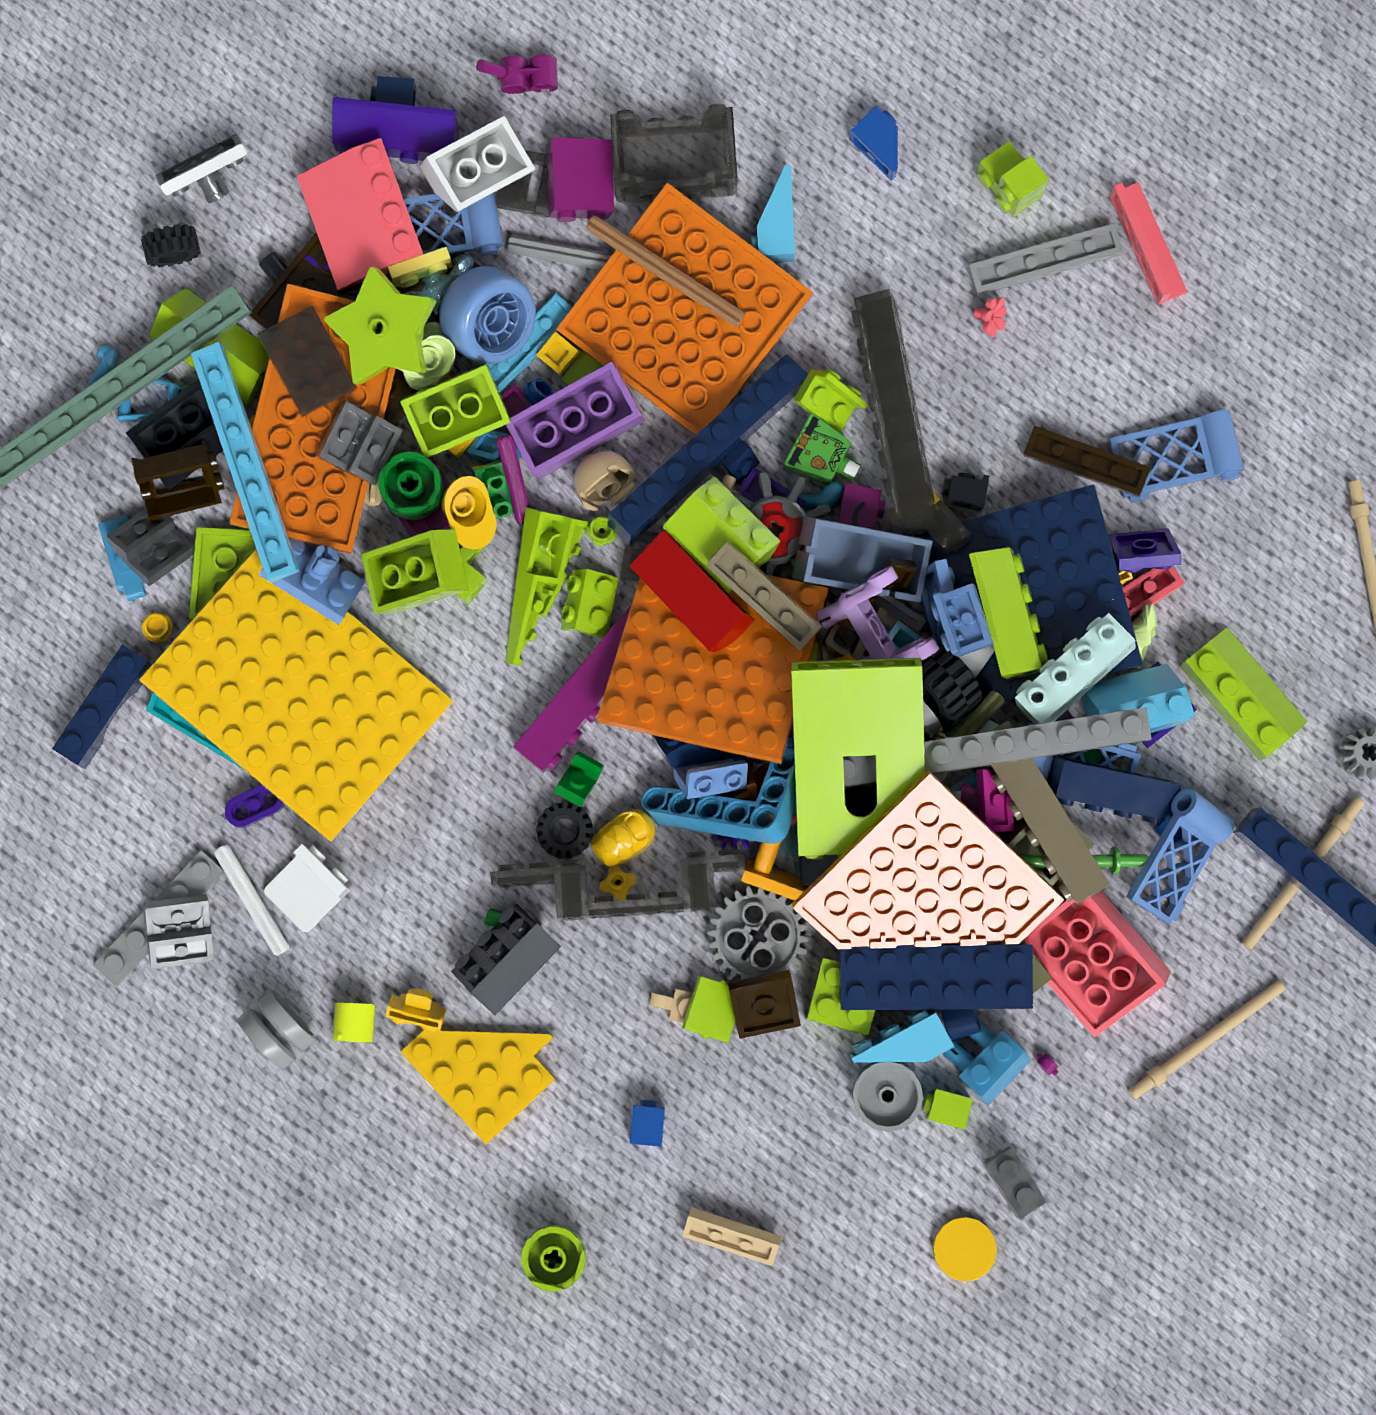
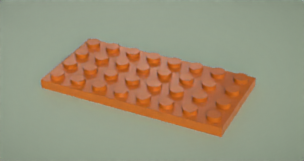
[229,284,396,554]

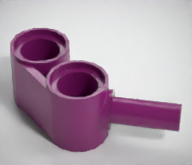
[476,55,558,94]

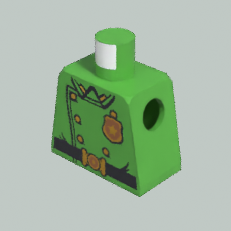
[783,413,861,485]

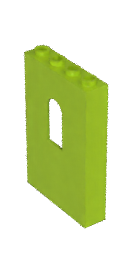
[791,658,925,859]

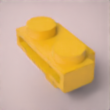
[385,988,447,1032]

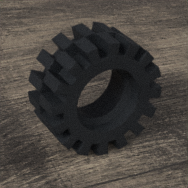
[141,224,201,267]
[536,801,593,859]

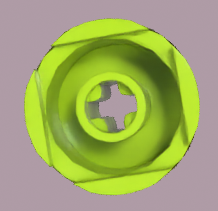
[521,1225,587,1292]

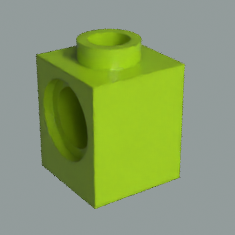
[922,1089,973,1130]

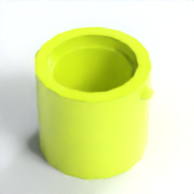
[333,1003,376,1043]

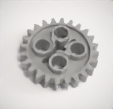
[707,886,809,980]

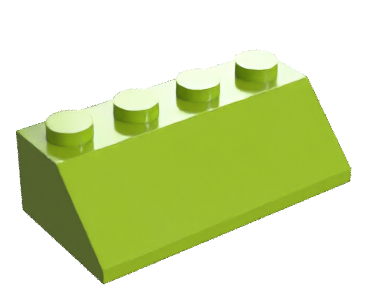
[969,547,1048,681]
[1179,627,1307,761]

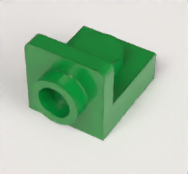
[554,751,604,807]

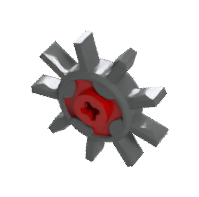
[731,472,831,582]

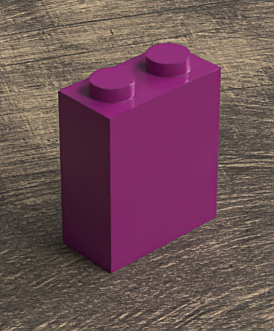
[546,137,614,222]

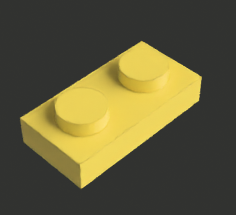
[388,247,452,287]

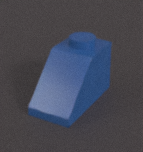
[849,106,898,181]

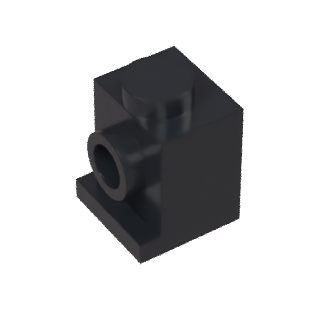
[941,472,990,511]

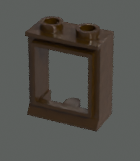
[131,440,225,521]

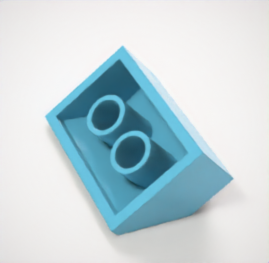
[1082,664,1195,733]

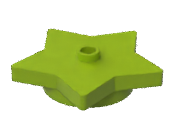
[324,266,436,385]

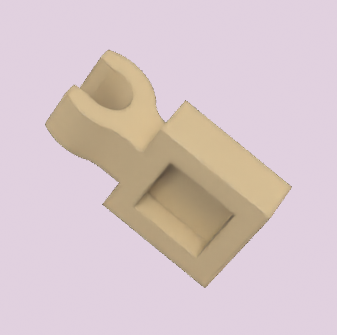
[649,989,693,1023]

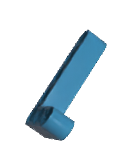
[641,748,797,844]

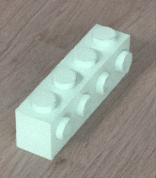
[1015,613,1136,725]

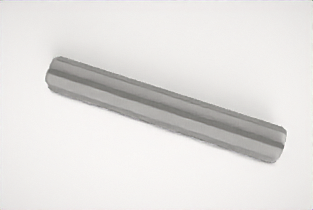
[507,235,613,270]

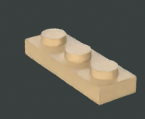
[682,1207,782,1266]

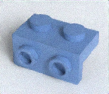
[931,584,994,657]
[674,758,748,799]

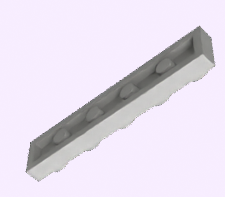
[968,223,1124,296]
[93,850,225,986]

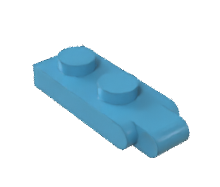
[98,515,146,601]

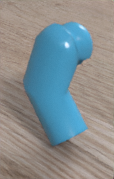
[88,345,119,385]

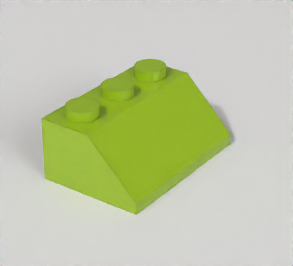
[400,363,511,458]
[662,476,781,593]

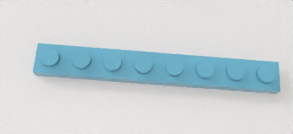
[191,342,300,583]

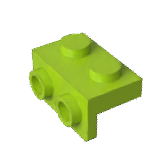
[561,569,619,638]

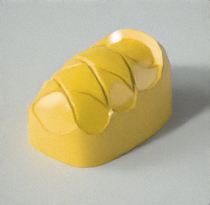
[591,808,656,867]

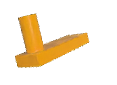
[741,841,810,900]

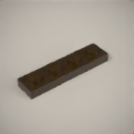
[1023,426,1151,498]

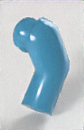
[801,481,844,509]

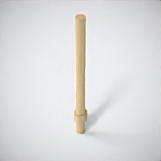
[1348,480,1376,632]
[1241,797,1365,951]
[1128,980,1286,1100]

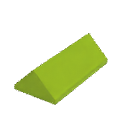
[149,288,271,407]

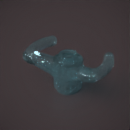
[398,254,474,315]

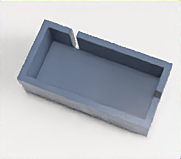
[792,516,933,602]

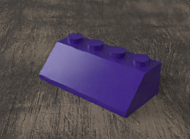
[332,97,460,164]

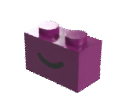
[838,483,886,530]

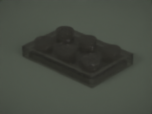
[257,306,357,418]

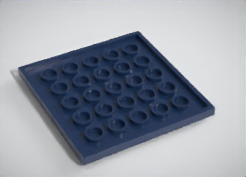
[914,484,1143,712]

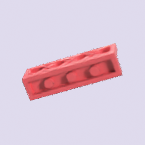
[1109,182,1187,305]

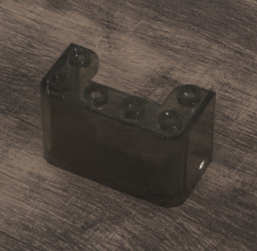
[610,104,738,203]

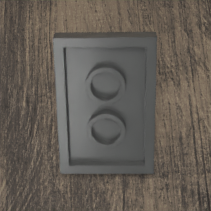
[156,134,247,203]

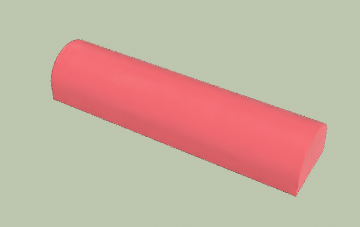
[1123,566,1185,619]

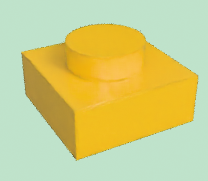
[536,331,581,376]

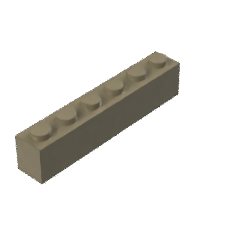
[984,720,1110,905]

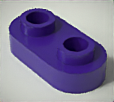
[225,784,285,828]

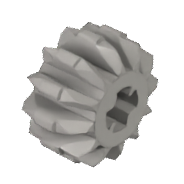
[1339,727,1376,780]

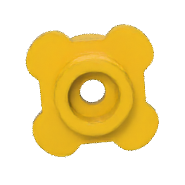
[599,865,637,901]

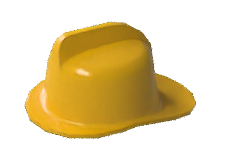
[442,476,497,550]

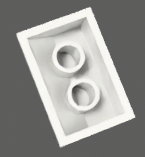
[420,116,535,212]

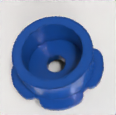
[524,379,553,406]

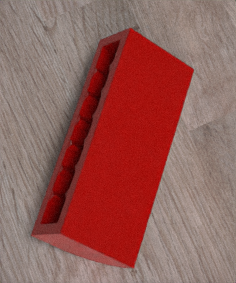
[630,530,755,652]

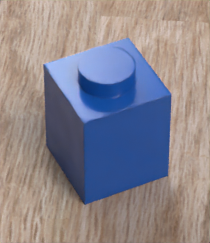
[630,1099,665,1147]

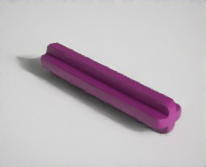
[496,435,530,524]

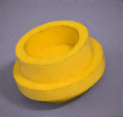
[142,612,173,643]

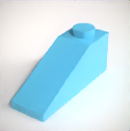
[751,165,795,263]

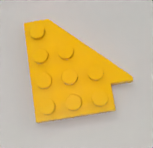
[400,1030,555,1145]

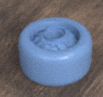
[439,266,536,364]

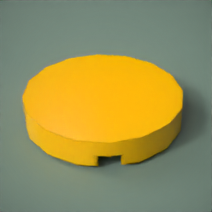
[933,1217,997,1282]

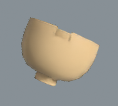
[574,451,637,511]

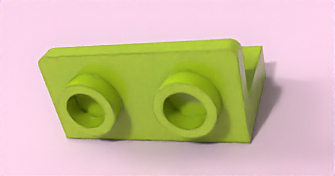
[793,369,868,433]

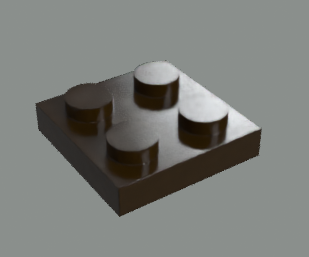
[728,970,801,1039]

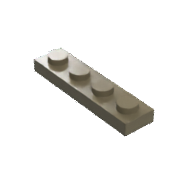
[706,541,822,651]

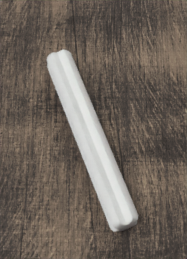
[214,844,289,956]

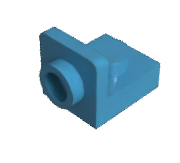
[467,430,521,464]

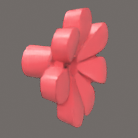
[974,297,1007,337]

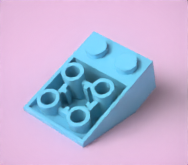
[849,1010,954,1062]

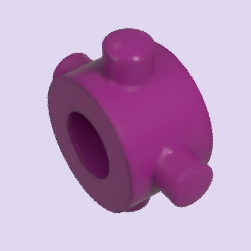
[1036,1053,1059,1076]

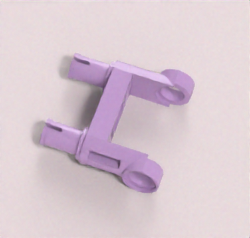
[817,566,939,660]

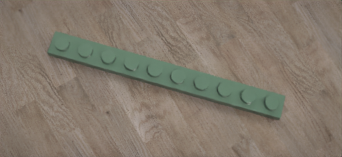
[0,285,252,487]

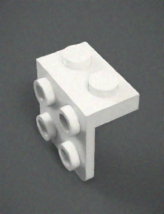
[264,844,351,932]

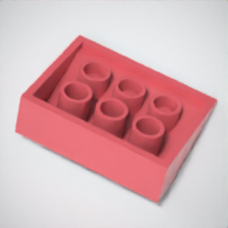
[296,138,423,291]
[1023,891,1171,1038]

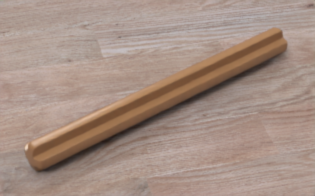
[586,215,745,327]

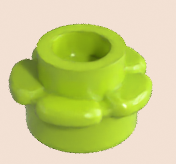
[587,516,617,546]

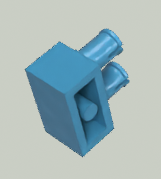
[943,1019,1031,1106]

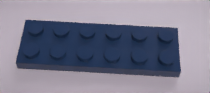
[840,944,1033,1010]

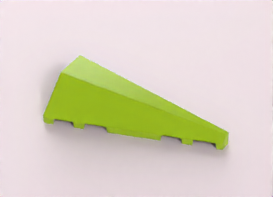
[505,507,591,666]

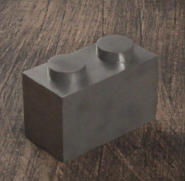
[982,1146,1047,1219]

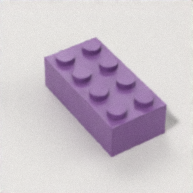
[506,362,646,480]

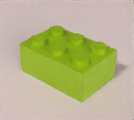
[361,529,469,614]

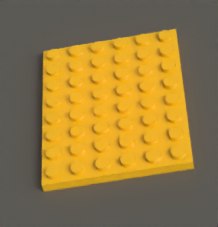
[139,549,453,843]

